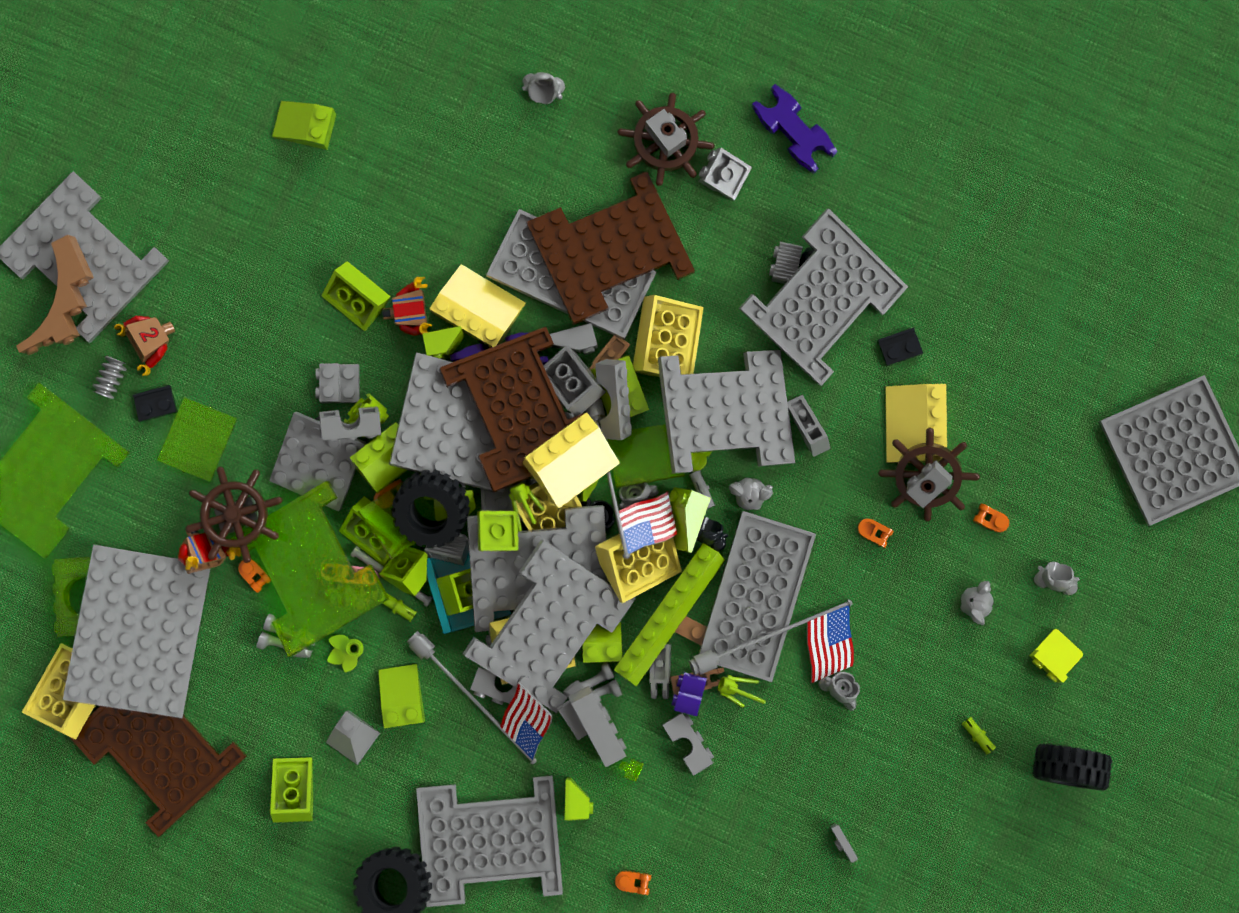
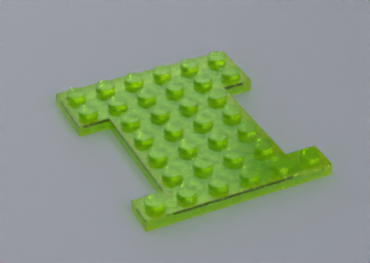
[0,383,130,558]
[230,481,389,657]

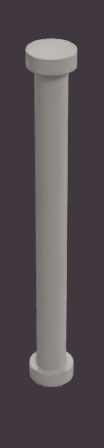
[350,546,433,607]

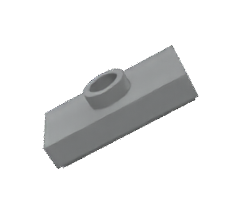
[830,824,858,863]

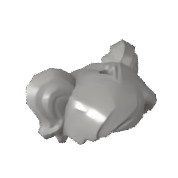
[522,72,565,104]
[619,478,659,510]
[729,478,773,510]
[1034,562,1080,595]
[960,581,994,625]
[818,672,860,711]

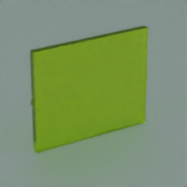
[157,397,237,482]
[608,424,685,488]
[358,481,436,559]

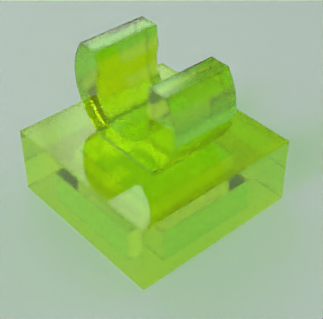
[619,759,644,781]

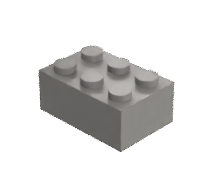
[544,345,606,416]

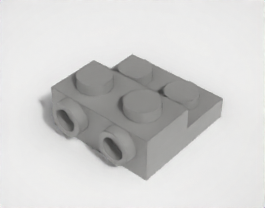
[699,148,752,200]
[315,363,360,404]

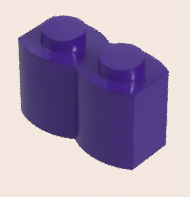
[671,672,707,717]

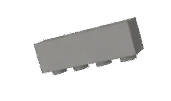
[568,686,626,767]

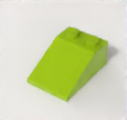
[272,101,336,150]
[669,487,711,553]
[378,664,425,728]
[270,757,313,823]

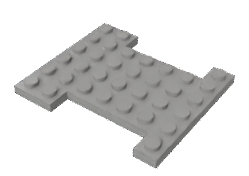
[0,171,169,343]
[739,209,908,386]
[658,350,795,474]
[467,505,608,632]
[463,539,634,713]
[416,775,563,907]

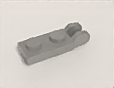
[650,644,671,699]

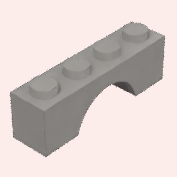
[595,359,632,440]

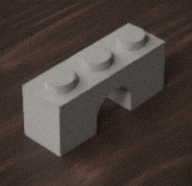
[319,406,381,442]
[470,667,517,705]
[662,712,714,776]

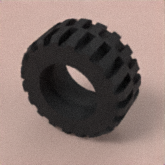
[391,470,470,548]
[1032,744,1112,790]
[353,847,432,913]

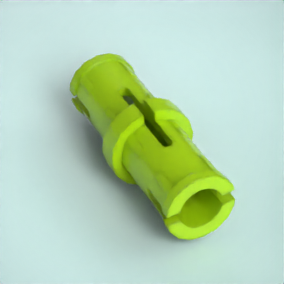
[378,591,417,622]
[961,716,996,755]

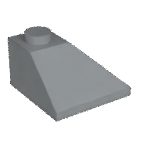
[326,711,380,765]

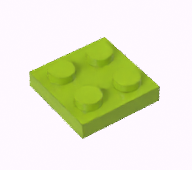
[477,511,518,551]

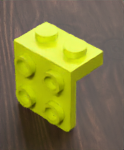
[1029,629,1083,683]

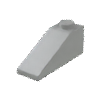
[550,323,598,354]
[787,395,830,457]

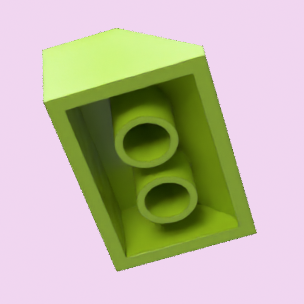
[321,261,391,331]
[590,356,649,417]
[350,422,407,493]
[339,496,407,566]

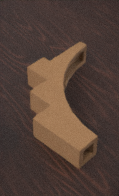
[16,235,94,355]

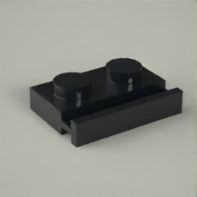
[877,328,923,367]
[133,385,178,422]

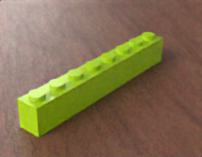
[614,543,725,686]

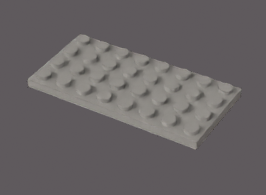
[486,209,656,340]
[699,511,816,682]

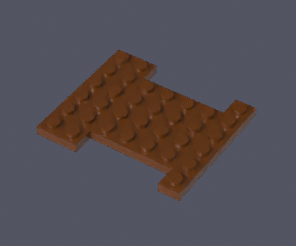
[526,172,695,325]
[439,327,585,493]
[70,706,247,837]

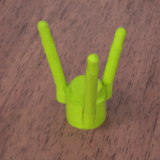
[509,483,544,532]
[718,675,766,708]

